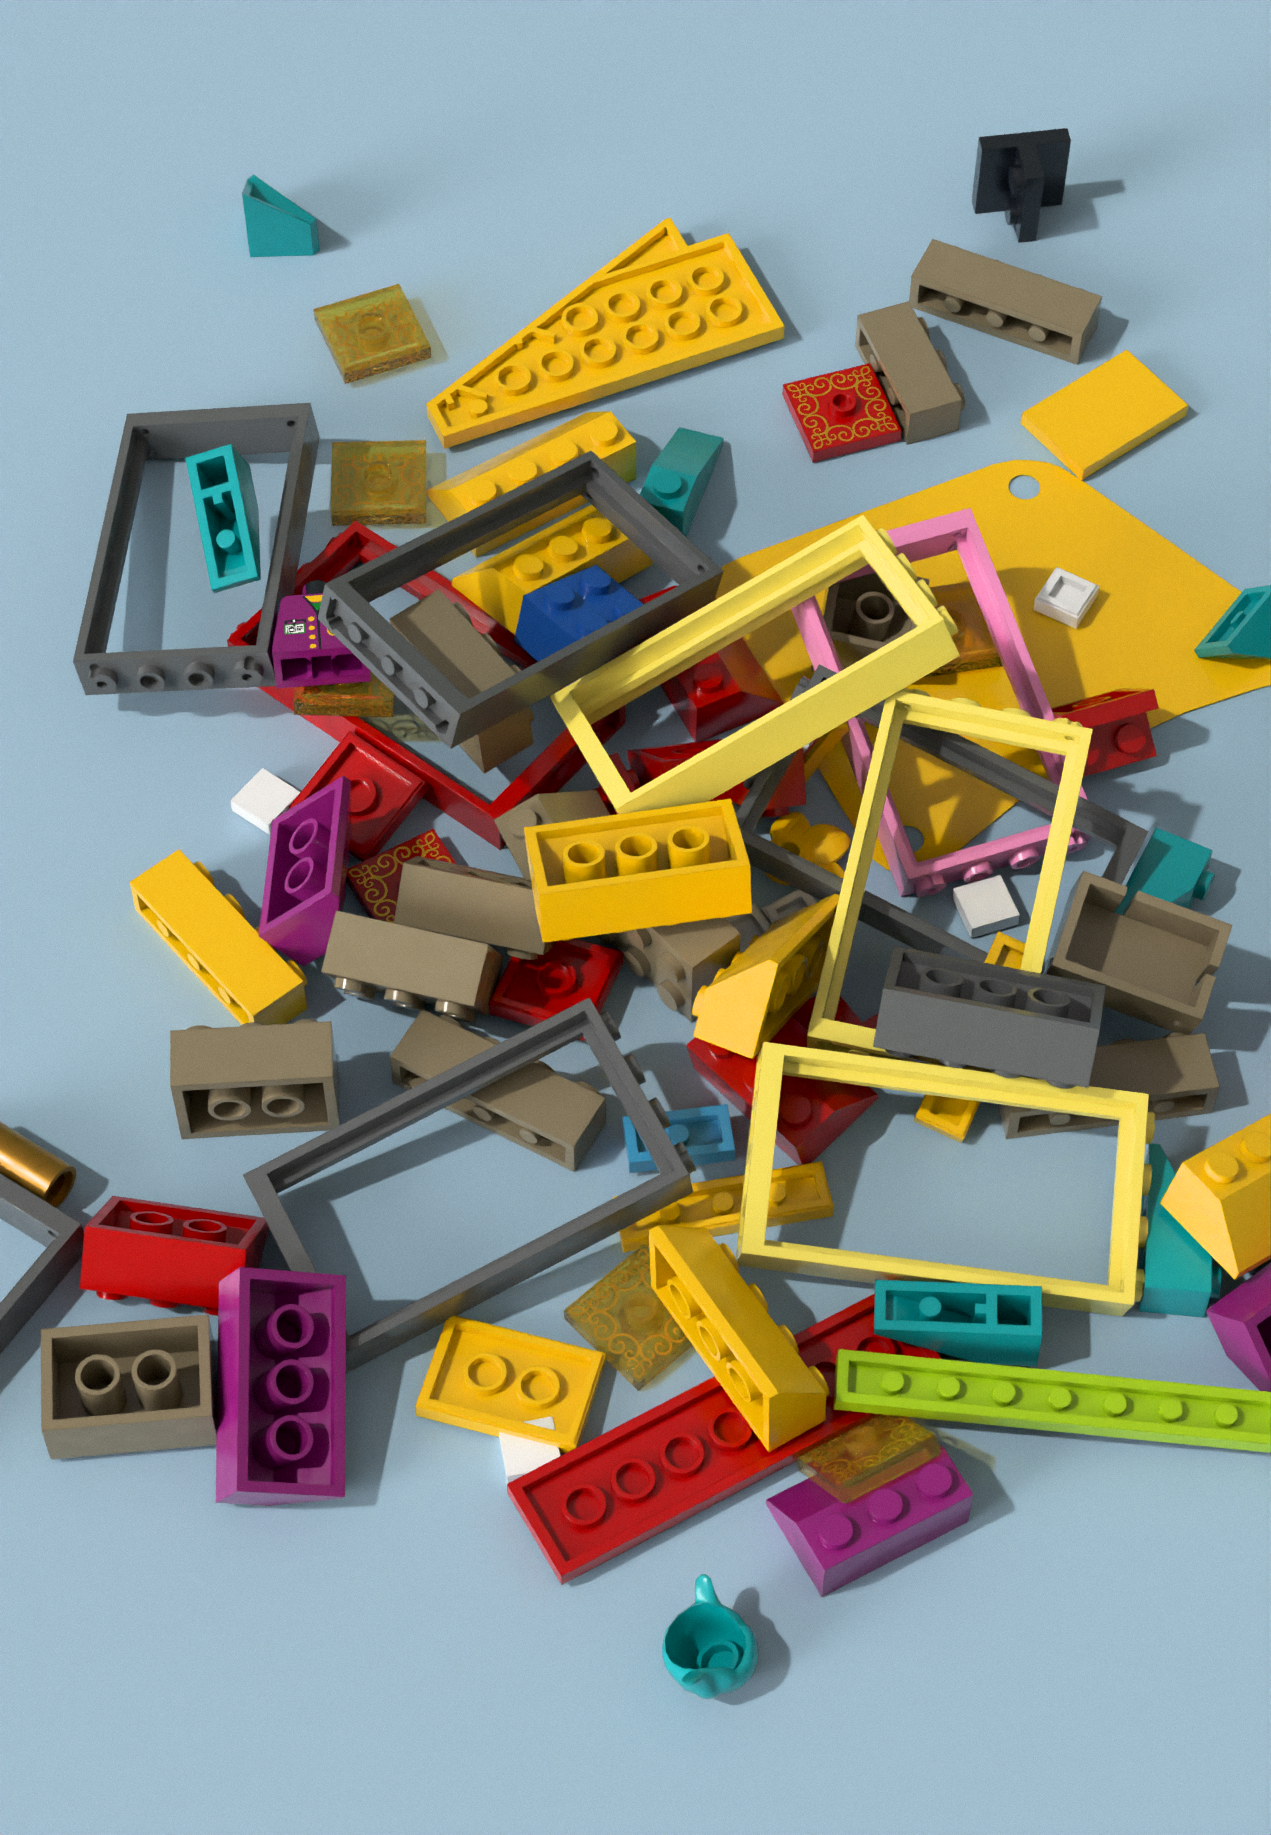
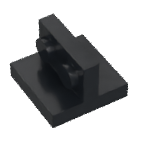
[972,128,1071,243]

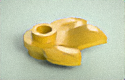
[765,812,851,885]

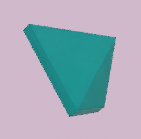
[1194,585,1271,659]

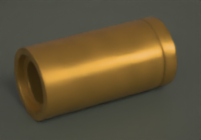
[0,1122,76,1208]

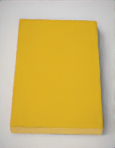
[1020,350,1188,481]
[415,1316,606,1454]

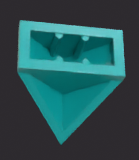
[242,175,320,257]

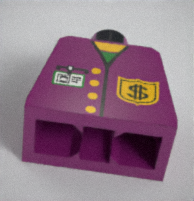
[272,580,371,689]

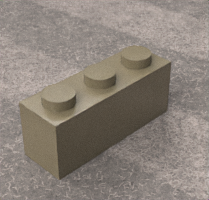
[855,301,965,445]
[394,856,556,960]

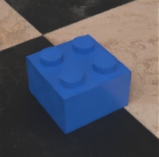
[514,565,644,686]

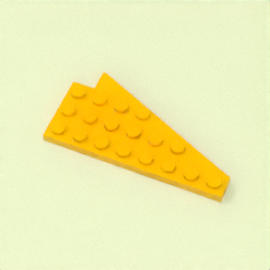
[426,217,785,449]

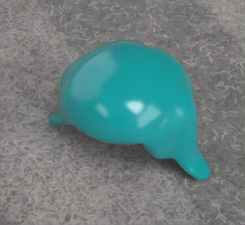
[662,1574,759,1699]

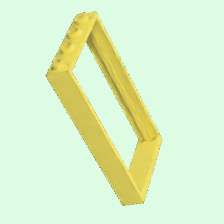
[549,515,960,814]
[807,688,1093,1073]
[736,1042,1155,1317]

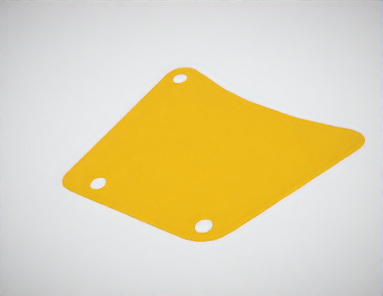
[715,460,1271,871]

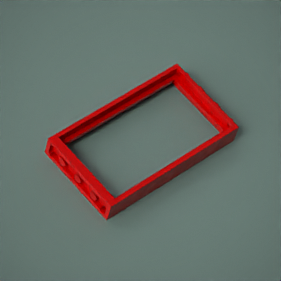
[227,520,626,850]

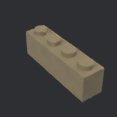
[909,239,1102,365]
[390,1009,606,1172]
[998,1032,1219,1139]

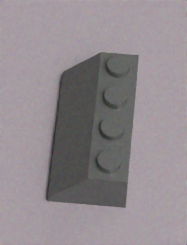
[873,946,1106,1089]

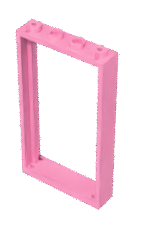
[786,508,1091,897]

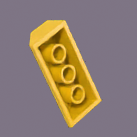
[427,411,636,558]
[452,505,654,635]
[524,799,752,943]
[692,894,840,1059]
[1160,1113,1271,1280]
[649,1225,829,1452]

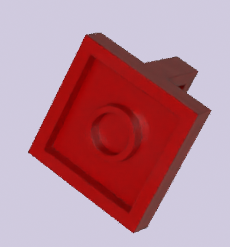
[1051,688,1159,777]

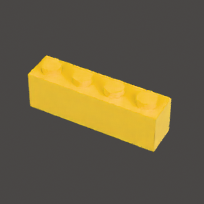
[130,849,307,1025]

